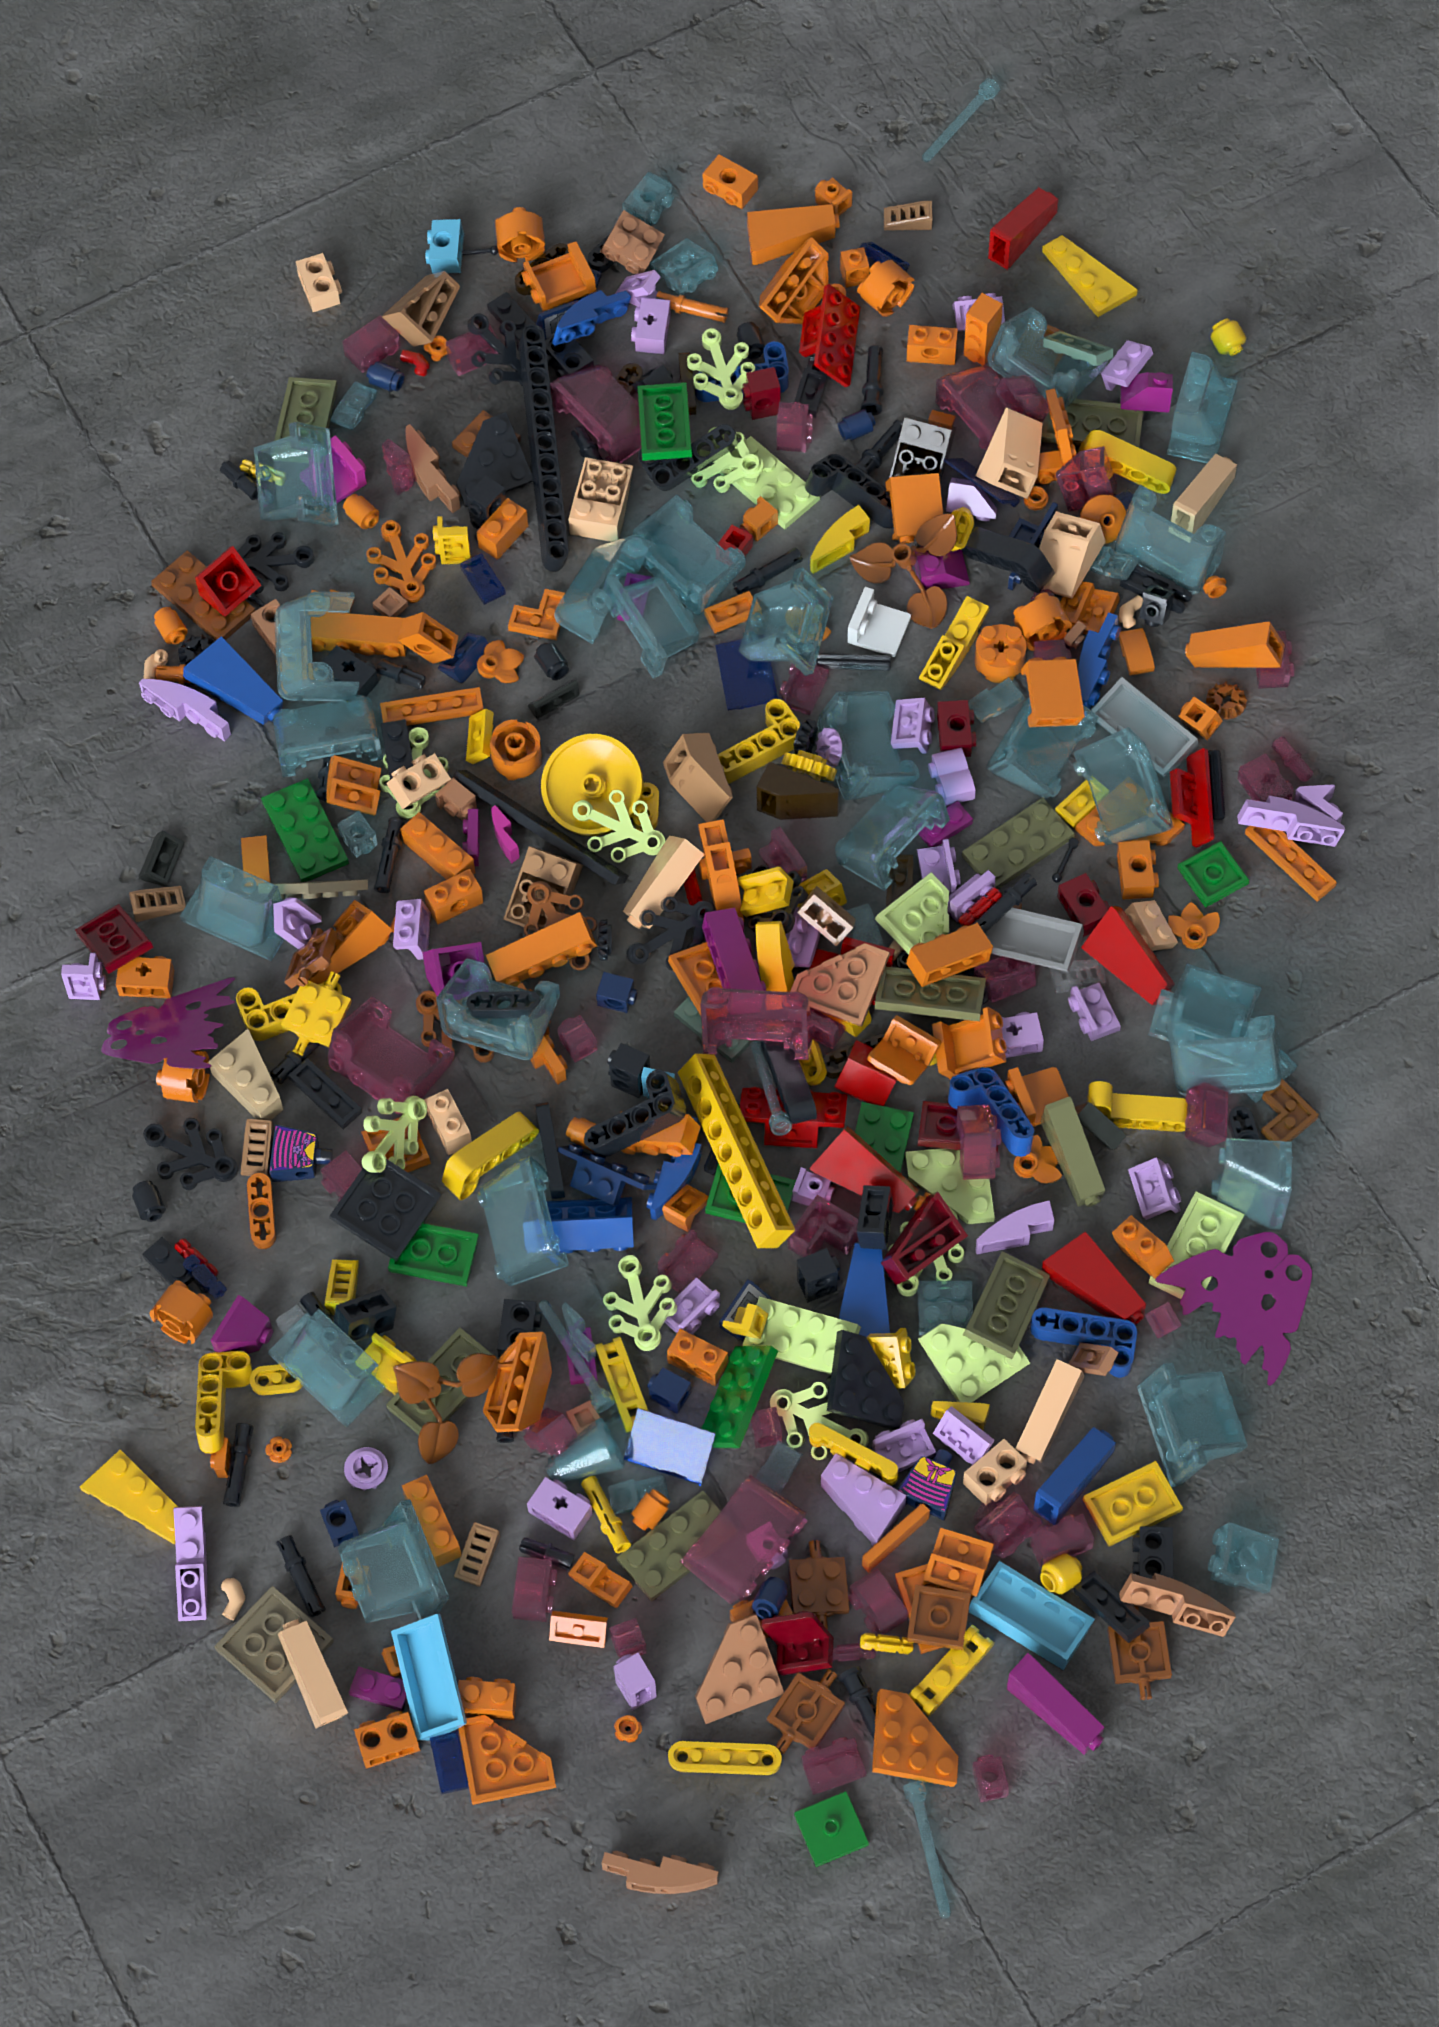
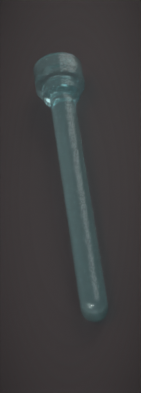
[922,78,1000,162]
[750,1040,792,1136]
[539,1300,615,1413]
[903,1781,951,1919]

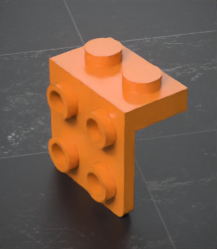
[867,1015,941,1085]
[1004,1067,1069,1126]

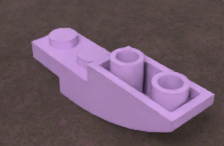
[139,679,231,742]
[1237,795,1345,847]
[174,1506,207,1621]

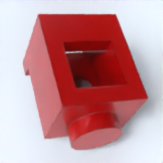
[716,525,753,570]

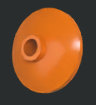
[1080,494,1127,544]

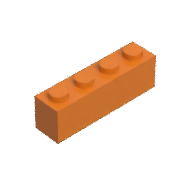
[304,610,407,658]
[486,912,597,989]

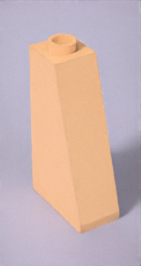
[1169,453,1237,542]
[623,836,704,929]
[1015,1359,1085,1464]
[278,1619,348,1728]

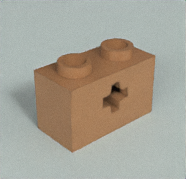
[797,886,856,946]

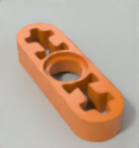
[247,1173,276,1249]

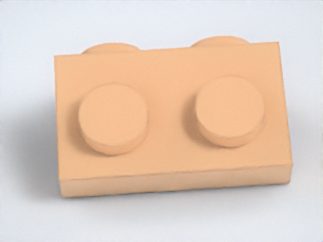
[1124,900,1178,952]

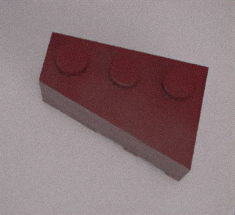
[881,1191,968,1285]

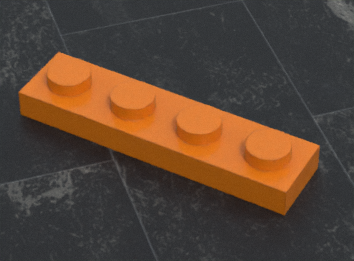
[380,687,484,726]
[1245,826,1337,902]

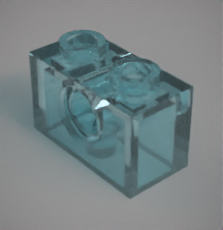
[622,172,674,226]

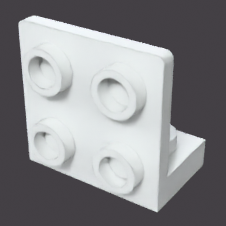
[848,587,911,657]

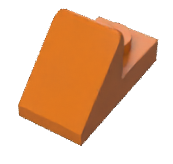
[662,1184,709,1232]

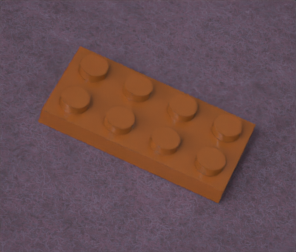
[151,550,256,641]

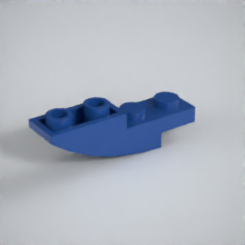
[552,290,631,346]
[1078,612,1121,713]
[647,1117,702,1220]

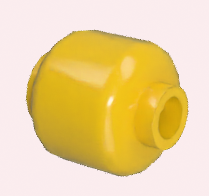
[1210,318,1246,356]
[1040,1553,1082,1594]

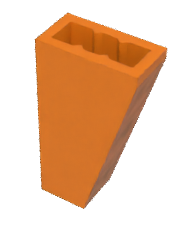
[747,204,839,265]
[1185,622,1285,668]

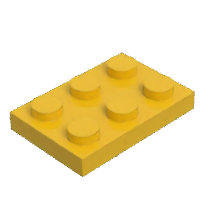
[1083,1461,1183,1547]

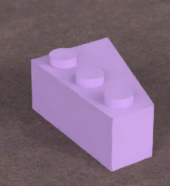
[821,1453,906,1546]

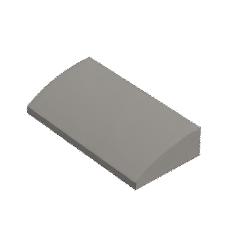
[1088,677,1199,777]
[981,908,1084,972]

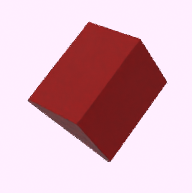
[195,546,261,616]
[834,1040,897,1106]

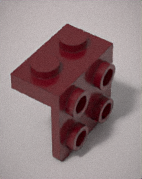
[761,1611,834,1676]

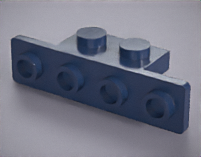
[1008,502,1058,591]
[557,1143,657,1205]

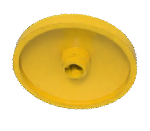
[541,734,644,836]

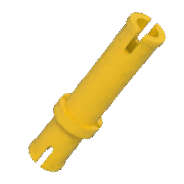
[581,1476,631,1553]

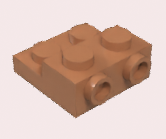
[600,210,665,274]

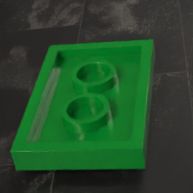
[855,1102,914,1173]
[705,1163,796,1223]
[388,1223,479,1287]

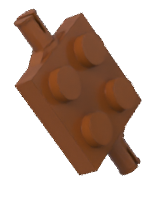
[284,927,338,989]
[788,1540,849,1630]
[1107,1605,1172,1700]
[767,1669,845,1754]

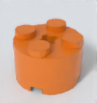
[495,207,545,262]
[857,260,915,317]
[1013,592,1072,651]
[975,624,1026,683]
[490,720,542,781]
[156,1050,210,1103]
[150,1280,213,1344]

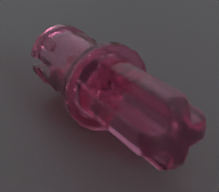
[1271,736,1313,782]

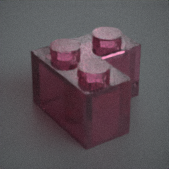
[957,1105,1001,1180]
[788,1195,858,1257]

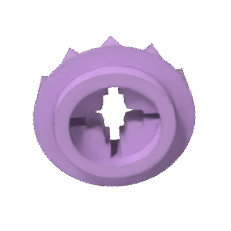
[815,728,842,768]
[344,1447,388,1491]

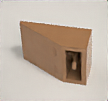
[663,733,733,822]
[503,846,583,931]

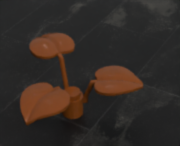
[850,514,957,629]
[393,1353,498,1464]

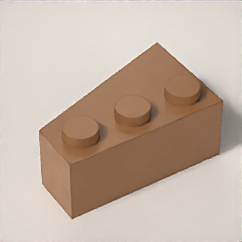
[382,271,460,347]

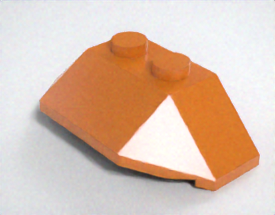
[759,237,828,324]
[483,1332,552,1432]

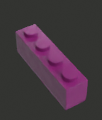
[702,908,766,1012]

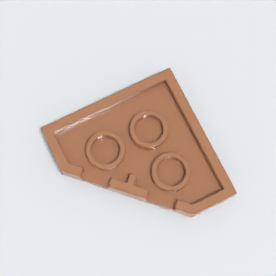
[788,943,890,1027]
[695,1613,784,1724]

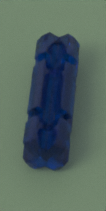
[183,1254,227,1299]

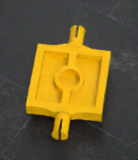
[281,971,352,1056]

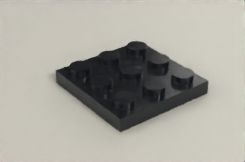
[329,1159,442,1262]

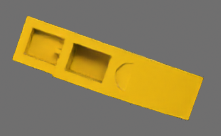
[919,596,990,690]

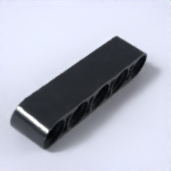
[759,1024,817,1125]

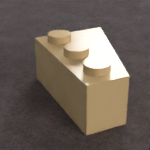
[208,1029,283,1121]

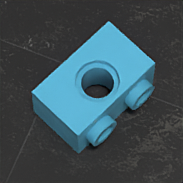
[425,219,464,274]

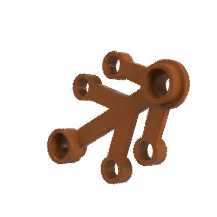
[524,881,598,971]
[416,990,495,1063]

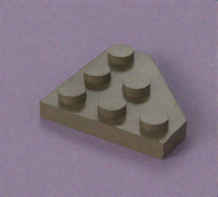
[258,879,368,899]

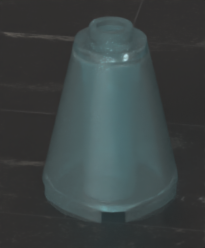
[545,1418,625,1483]

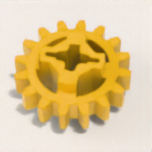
[781,750,837,782]

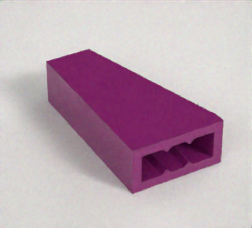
[1007,1653,1104,1755]

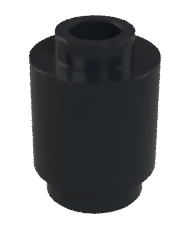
[736,322,765,359]
[534,643,569,681]
[132,1180,166,1222]

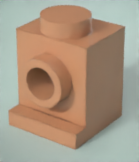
[435,778,477,821]

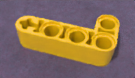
[1074,430,1177,494]
[718,699,801,784]
[236,981,343,1041]
[1087,1081,1190,1132]
[442,1111,539,1200]
[195,1351,252,1454]

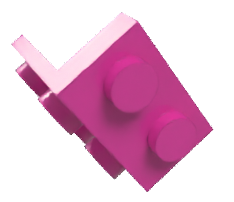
[300,435,367,508]

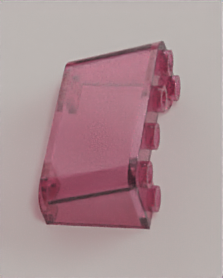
[328,996,454,1115]
[679,1475,808,1604]

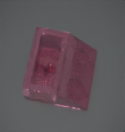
[1056,446,1117,512]

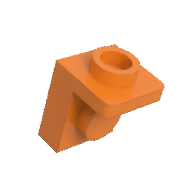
[210,1436,231,1478]

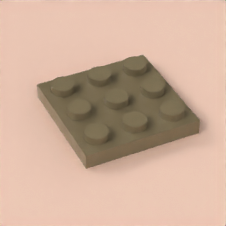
[214,1586,334,1703]

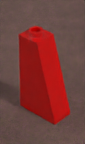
[988,187,1058,270]
[1081,906,1175,1005]
[809,1126,919,1214]
[1042,1232,1146,1325]

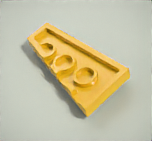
[1042,235,1138,317]
[80,1450,178,1545]

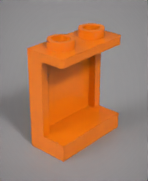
[521,241,596,312]
[885,473,943,544]
[1021,657,1085,727]
[932,1007,1007,1079]

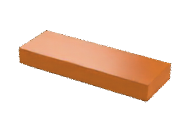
[862,1504,930,1573]

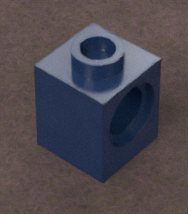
[596,972,638,1013]
[647,1367,692,1414]
[320,1500,360,1548]

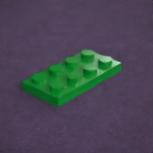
[638,382,692,461]
[261,778,349,882]
[696,1346,778,1448]

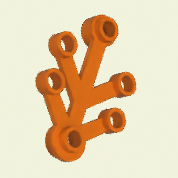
[366,520,436,603]

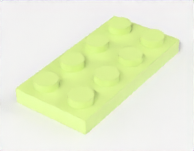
[720,436,820,529]
[1149,1192,1244,1299]
[742,1296,861,1374]

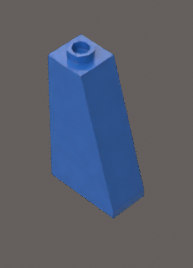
[183,636,283,725]
[839,1243,890,1337]
[1033,1427,1116,1526]

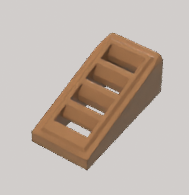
[884,201,932,230]
[129,886,187,922]
[241,1119,275,1176]
[454,1522,500,1587]

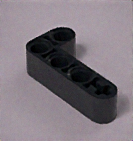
[638,424,738,491]
[805,454,894,529]
[961,527,1055,593]
[584,1069,686,1157]

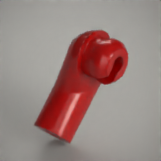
[400,349,430,377]

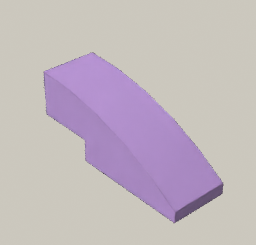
[975,1200,1054,1254]

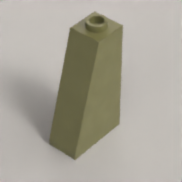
[1040,1096,1105,1207]

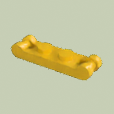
[594,1336,652,1433]
[809,1423,898,1486]
[909,1625,994,1717]

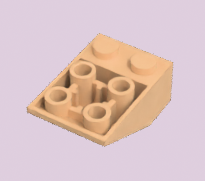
[976,407,1043,499]
[569,457,633,543]
[1039,512,1106,598]

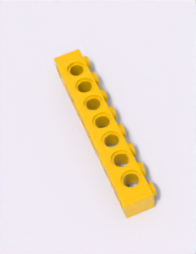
[678,1054,795,1248]

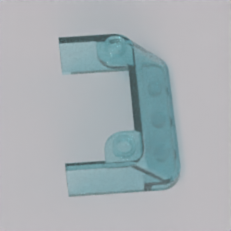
[274,592,359,701]

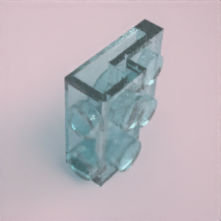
[649,238,719,295]
[918,1281,973,1335]
[1208,1522,1279,1594]

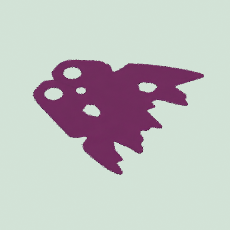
[101,977,235,1069]
[1155,1232,1312,1386]

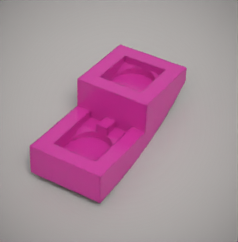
[491,805,520,864]

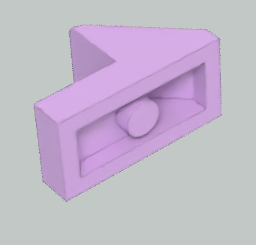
[615,270,661,307]
[1294,785,1343,823]

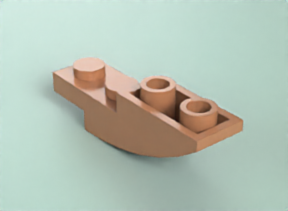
[406,424,461,513]
[1119,1573,1236,1637]
[602,1851,719,1894]

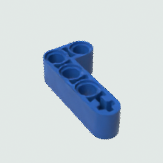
[695,341,789,402]
[948,1067,1034,1157]
[1030,1308,1137,1378]

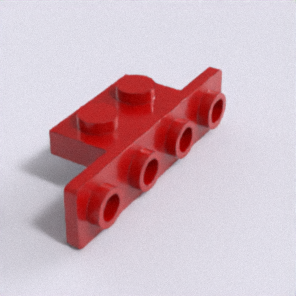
[1170,748,1214,848]

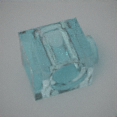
[337,811,378,858]

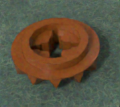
[1206,681,1247,719]

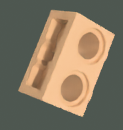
[296,253,342,312]
[386,753,451,809]
[424,1089,472,1156]
[963,1439,1027,1506]

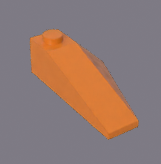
[297,900,393,987]

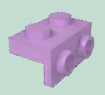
[1101,340,1153,391]
[948,870,995,922]
[664,1277,720,1334]
[872,1419,936,1473]

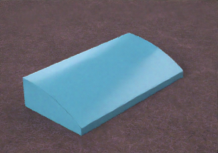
[968,1561,1095,1670]
[391,1614,467,1740]

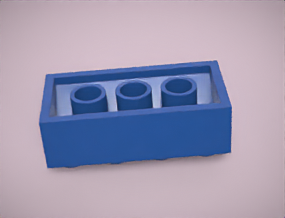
[524,1197,634,1255]

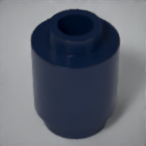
[367,361,405,392]
[837,409,876,441]
[752,1577,788,1619]

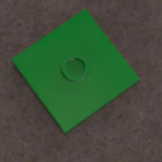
[1177,841,1250,908]
[794,1791,869,1867]

